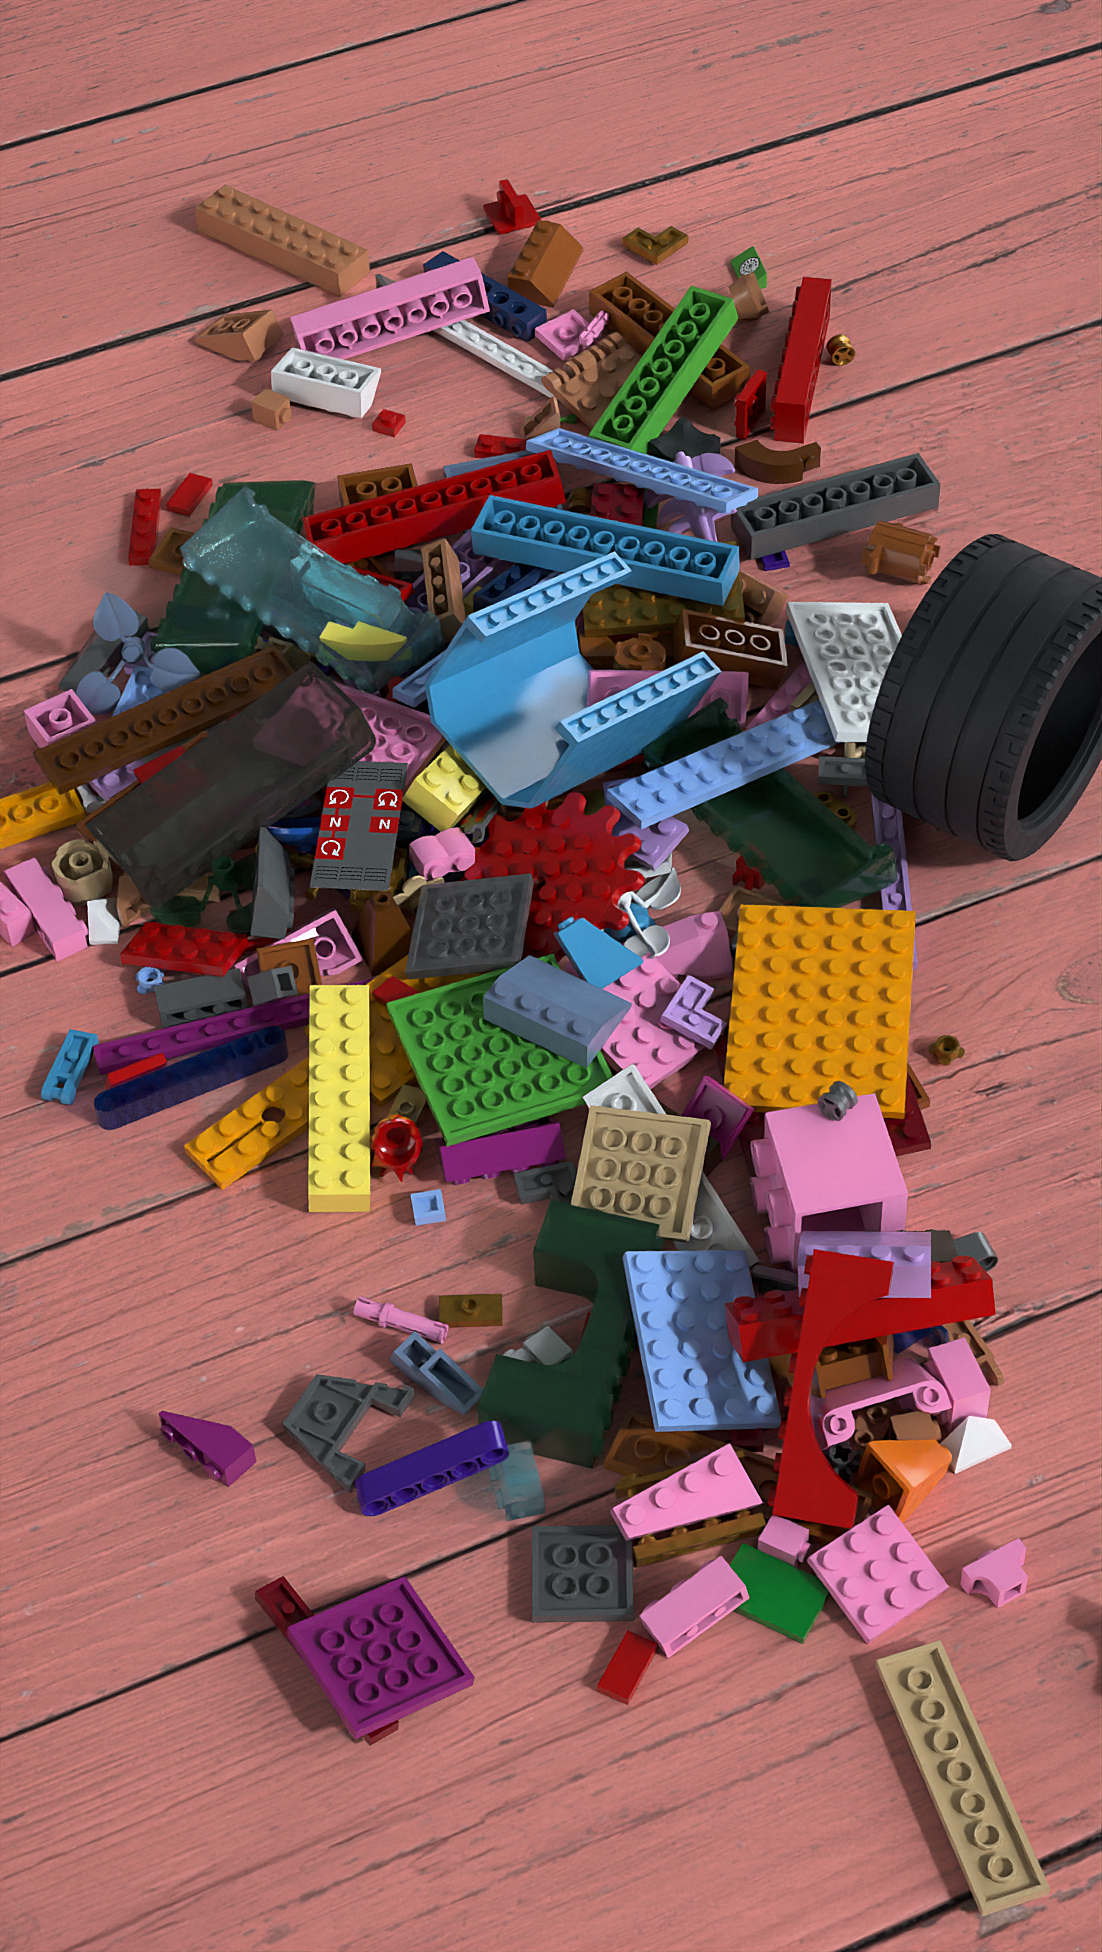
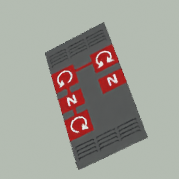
[310,760,408,891]

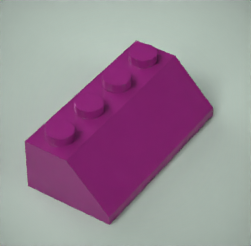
[434,1115,566,1185]

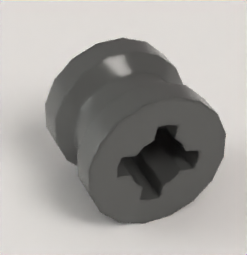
[818,1081,858,1121]

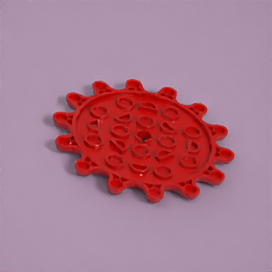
[456,792,645,964]

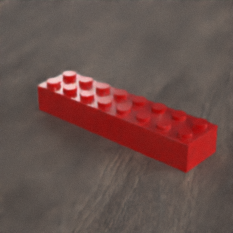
[770,277,832,444]
[724,1256,996,1362]

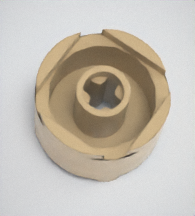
[52,839,113,907]

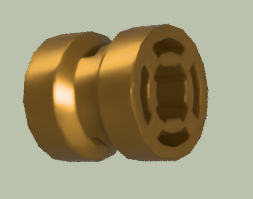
[568,488,592,516]

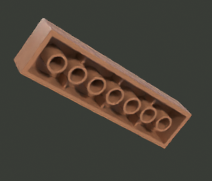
[195,185,370,297]

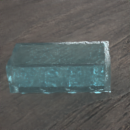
[295,552,412,635]

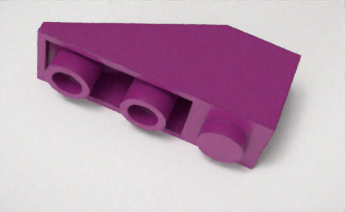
[159,1411,257,1487]

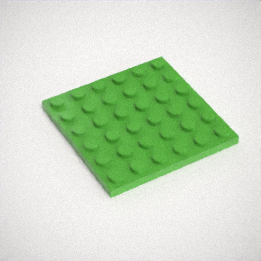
[386,954,613,1147]

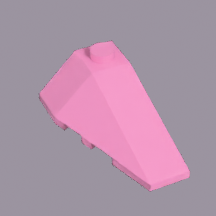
[234,907,363,990]

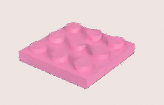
[807,1505,949,1644]

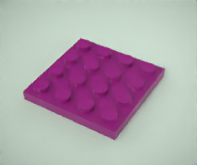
[287,1576,475,1739]

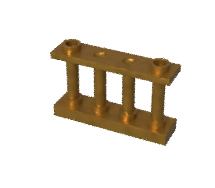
[615,1449,766,1568]

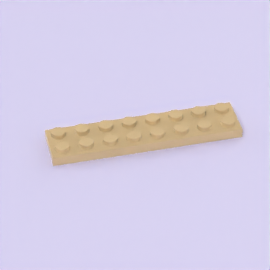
[876,1640,1050,1916]

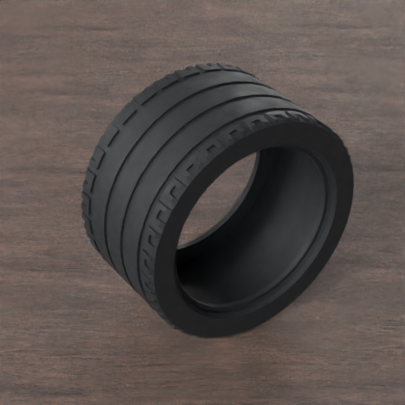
[865,534,1102,862]

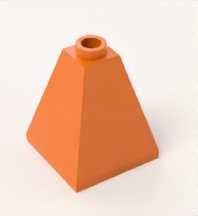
[853,1440,952,1524]

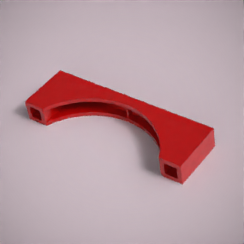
[768,1249,895,1529]

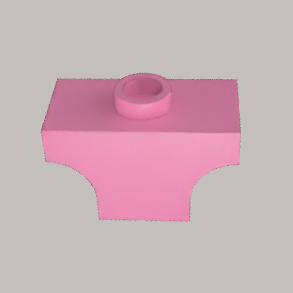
[960,1538,1028,1608]

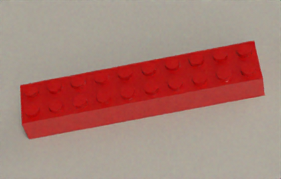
[302,450,566,566]

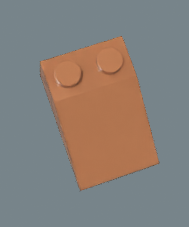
[194,309,284,362]

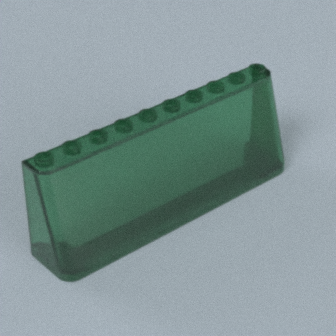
[151,480,315,674]
[641,697,898,908]

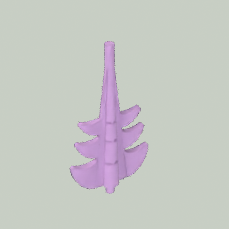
[645,452,737,542]

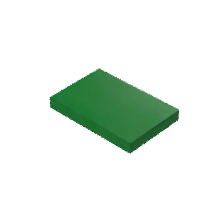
[729,1543,830,1644]

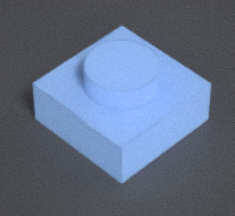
[410,1189,446,1226]

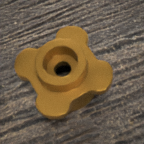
[929,1035,965,1066]

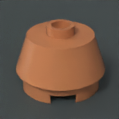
[728,272,770,320]

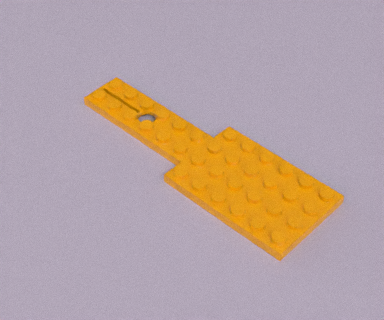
[184,954,482,1190]

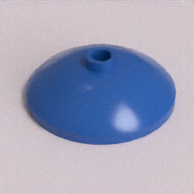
[261,817,322,852]

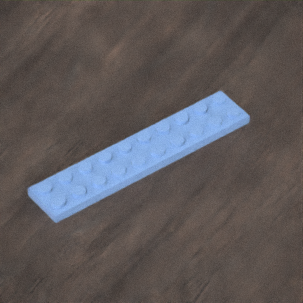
[526,428,758,514]
[607,700,841,829]

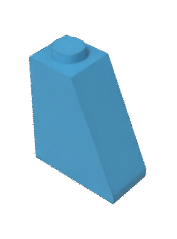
[553,916,644,989]

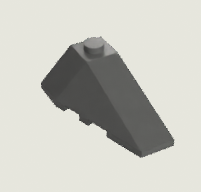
[58,610,150,694]

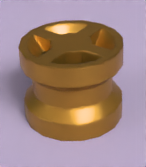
[826,334,855,366]

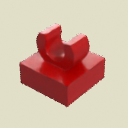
[732,854,766,891]

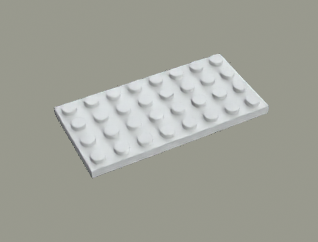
[785,602,902,743]

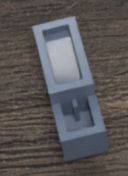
[389,1331,486,1415]

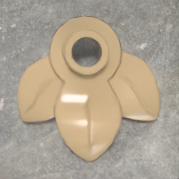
[393,875,444,916]

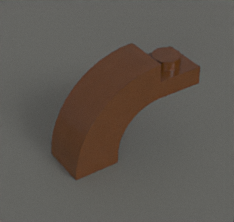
[735,440,821,484]

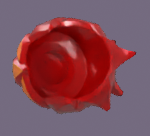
[370,1114,423,1182]

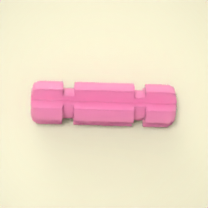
[578,310,610,347]

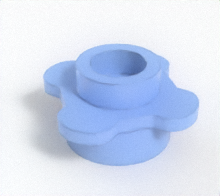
[135,967,165,994]

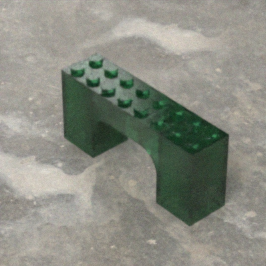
[477,1200,664,1469]

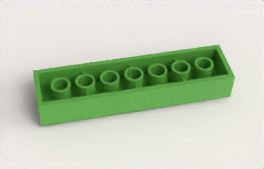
[589,286,739,454]

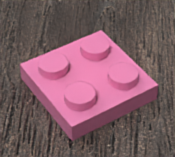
[535,310,602,360]

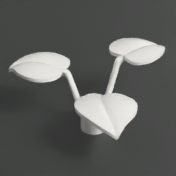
[601,867,681,959]

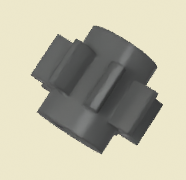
[822,1441,861,1483]

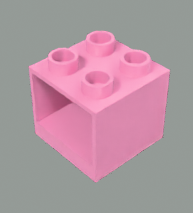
[750,1093,908,1274]

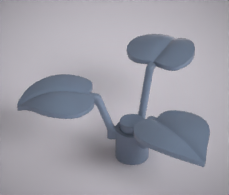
[76,592,200,715]

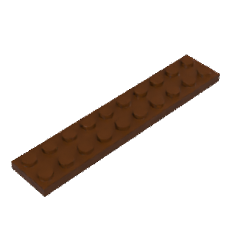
[33,645,301,795]

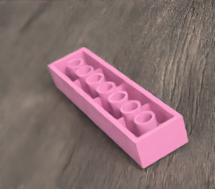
[290,257,490,360]

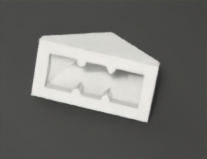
[87,898,120,945]
[940,1416,1011,1474]

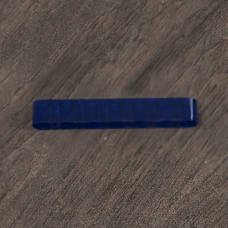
[93,1026,288,1130]

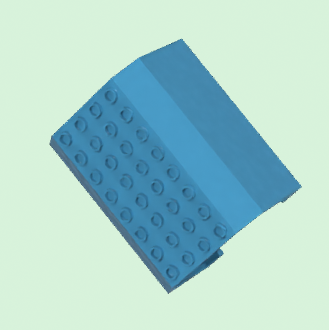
[425,551,721,809]

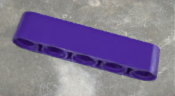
[354,1421,510,1517]

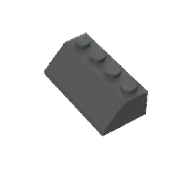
[251,827,295,939]

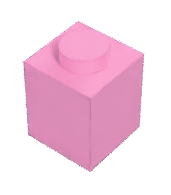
[758,1515,812,1567]

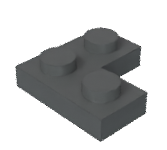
[514,1161,577,1222]

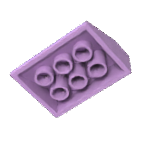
[798,1231,931,1298]

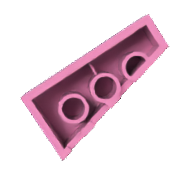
[610,1443,763,1541]

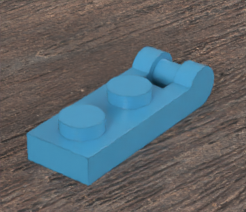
[41,1029,99,1105]

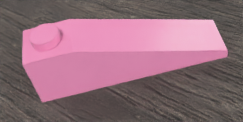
[620,911,733,980]

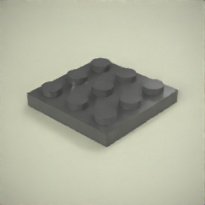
[532,1525,634,1623]

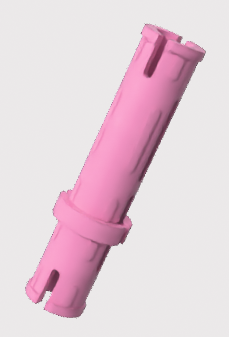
[353,1296,449,1344]

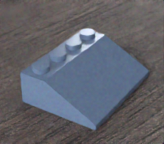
[483,955,632,1068]

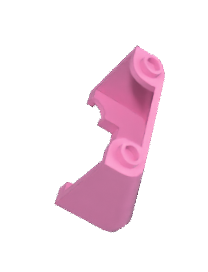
[810,1357,952,1451]

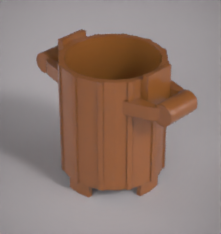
[861,520,941,584]
[614,633,666,671]

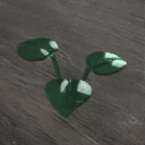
[150,852,256,936]

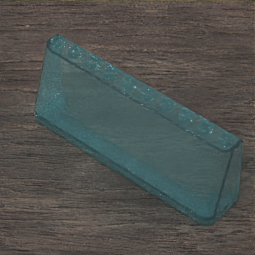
[180,486,444,694]

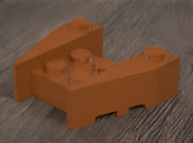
[768,1335,894,1399]

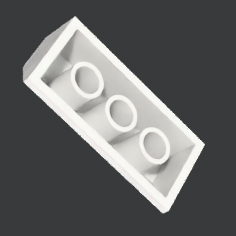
[271,348,381,418]

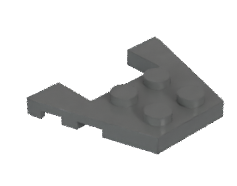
[283,1374,415,1493]

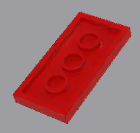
[120,922,249,977]

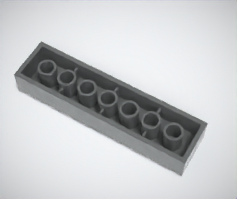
[731,453,941,560]

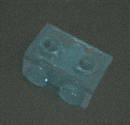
[488,1441,545,1521]

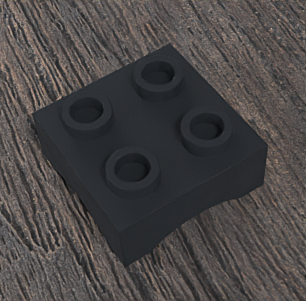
[650,417,721,462]

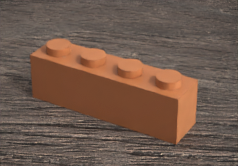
[421,538,466,642]

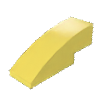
[319,621,410,661]

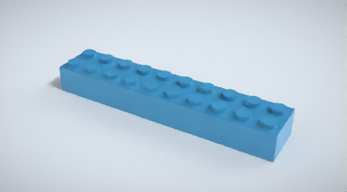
[471,495,740,606]

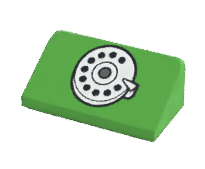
[731,246,767,289]

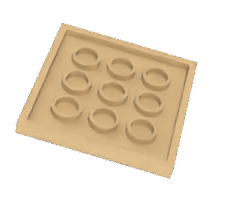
[567,1105,711,1243]

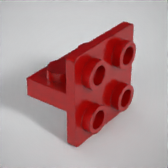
[483,179,541,235]

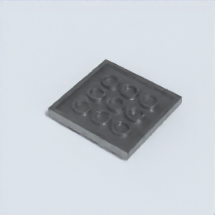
[405,873,534,979]

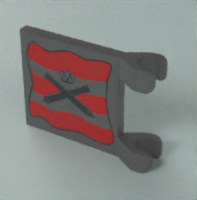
[430,794,502,844]

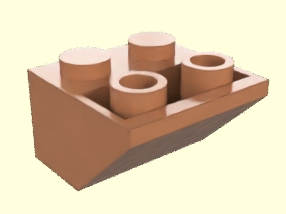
[740,570,789,626]

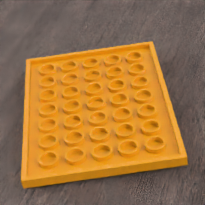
[724,904,916,1119]

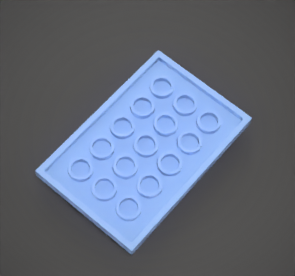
[622,1250,781,1432]

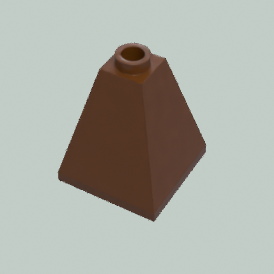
[352,891,413,977]

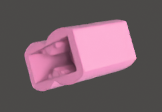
[409,828,475,880]

